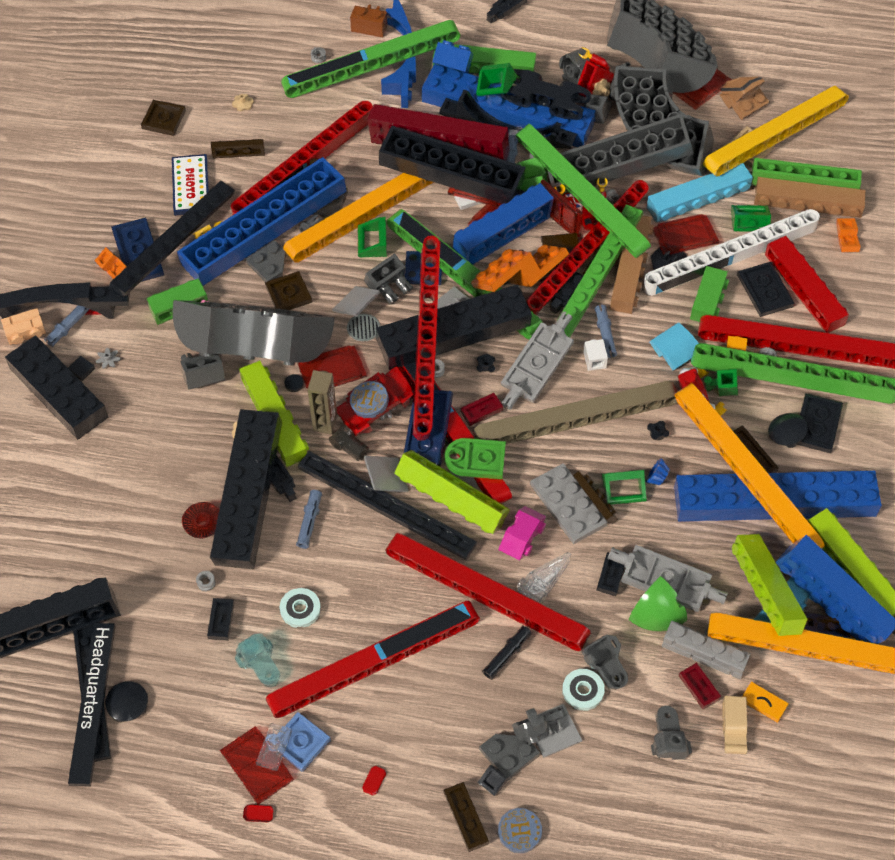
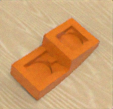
[836,218,861,252]
[94,247,127,279]

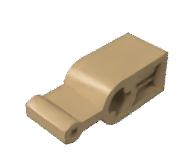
[722,696,747,754]

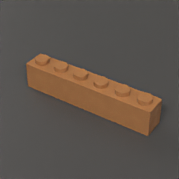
[754,177,866,218]
[610,215,654,314]

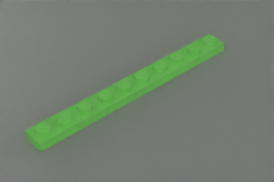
[557,205,643,338]

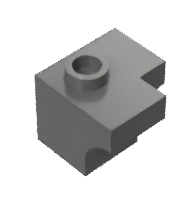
[583,94,612,124]

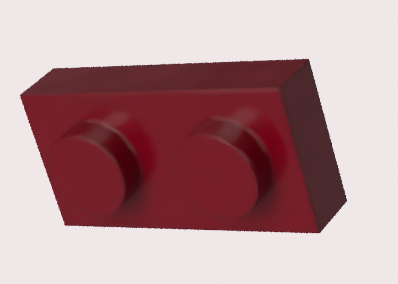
[460,393,503,426]
[679,663,721,710]

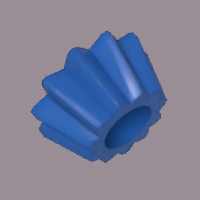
[645,458,670,485]

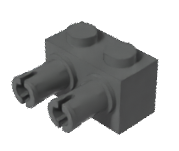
[364,253,413,305]
[180,352,225,390]

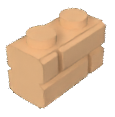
[1,308,46,345]

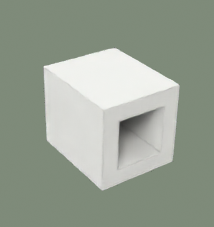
[583,339,608,371]

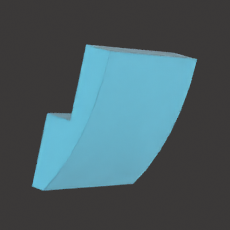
[649,322,699,371]

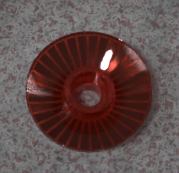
[182,502,219,539]

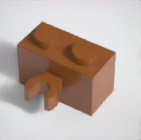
[350,4,387,38]

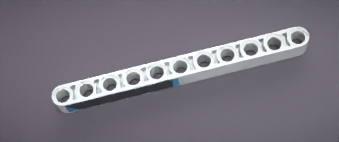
[643,209,820,296]

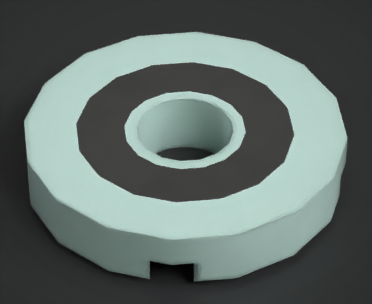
[279,588,321,628]
[562,669,604,711]

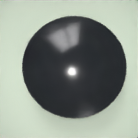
[768,413,808,448]
[105,681,148,723]

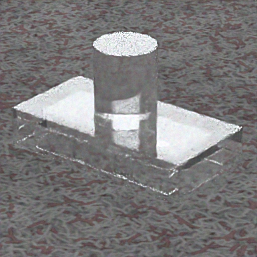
[256,723,292,771]

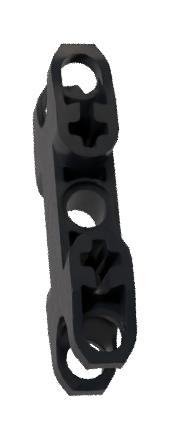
[501,69,591,120]

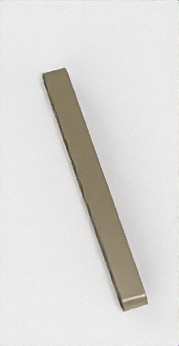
[473,381,678,444]

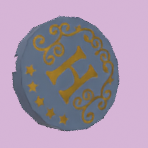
[350,381,389,418]
[498,808,542,853]

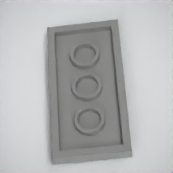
[530,463,607,545]

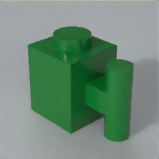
[704,369,738,396]

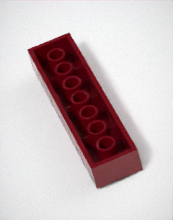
[367,104,510,161]

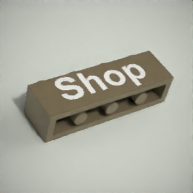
[308,370,337,434]

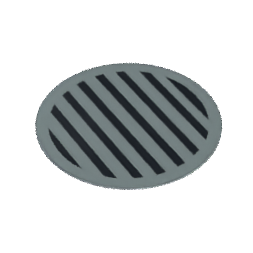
[347,314,380,341]

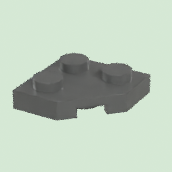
[246,240,286,282]
[479,734,540,781]

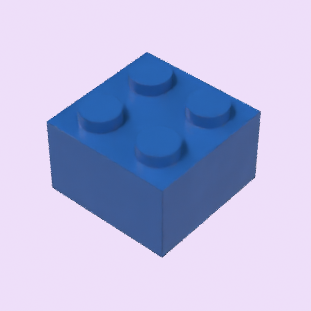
[432,40,474,73]

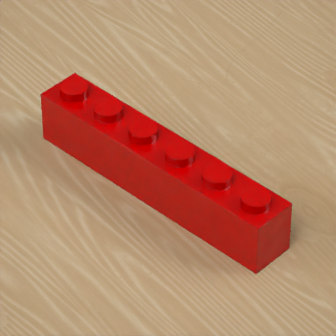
[765,236,849,333]

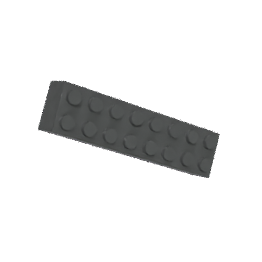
[548,113,694,198]

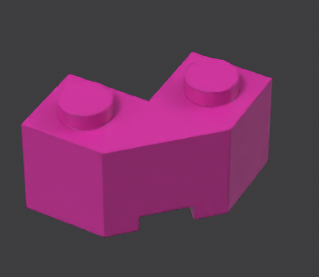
[498,506,546,561]

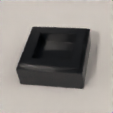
[68,356,95,381]
[477,765,509,796]

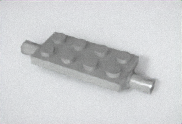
[501,311,574,410]
[608,545,728,612]

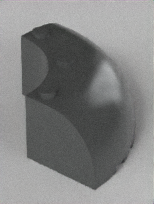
[607,0,718,93]
[614,66,714,176]
[173,300,335,366]

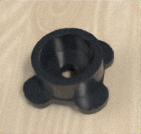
[476,354,496,373]
[647,421,669,440]

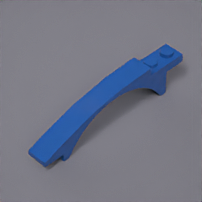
[381,0,416,108]

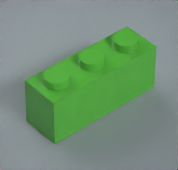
[690,266,729,322]
[147,278,208,325]

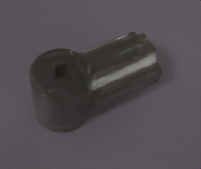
[329,425,369,461]

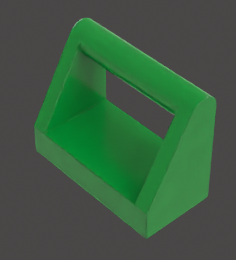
[476,63,518,96]
[731,205,771,232]
[358,217,387,258]
[602,470,647,505]

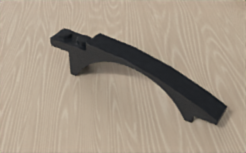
[439,90,577,149]
[0,282,130,319]

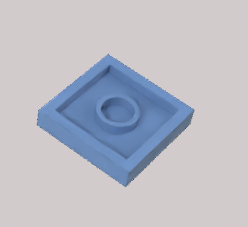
[269,712,331,772]

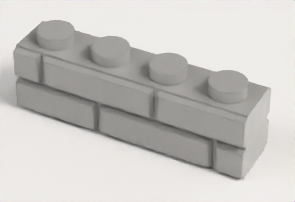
[662,621,751,679]

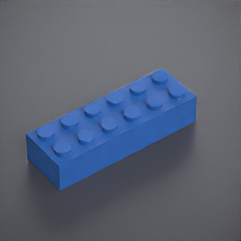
[452,183,554,265]
[775,535,895,644]

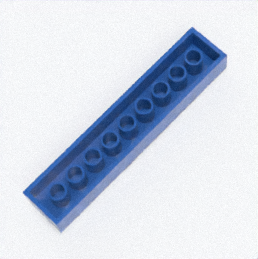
[422,64,596,147]
[177,157,347,286]
[674,470,882,522]

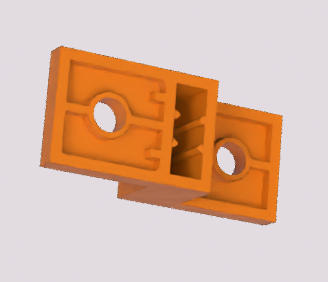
[471,245,569,292]

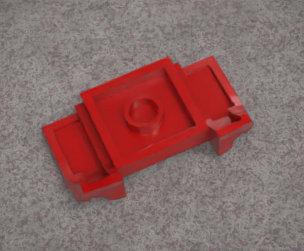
[336,366,415,436]

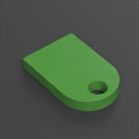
[445,438,506,479]

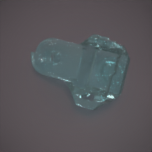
[235,633,280,687]

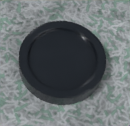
[284,374,304,392]

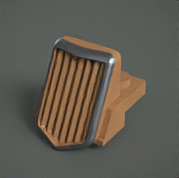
[720,77,769,120]

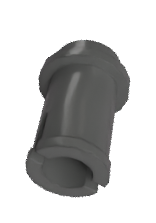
[299,214,322,233]

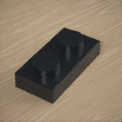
[596,552,625,596]
[207,598,234,641]

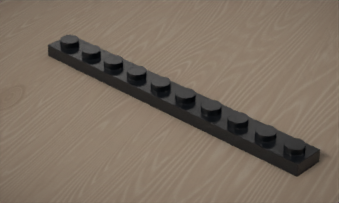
[109,181,235,297]
[298,451,477,561]

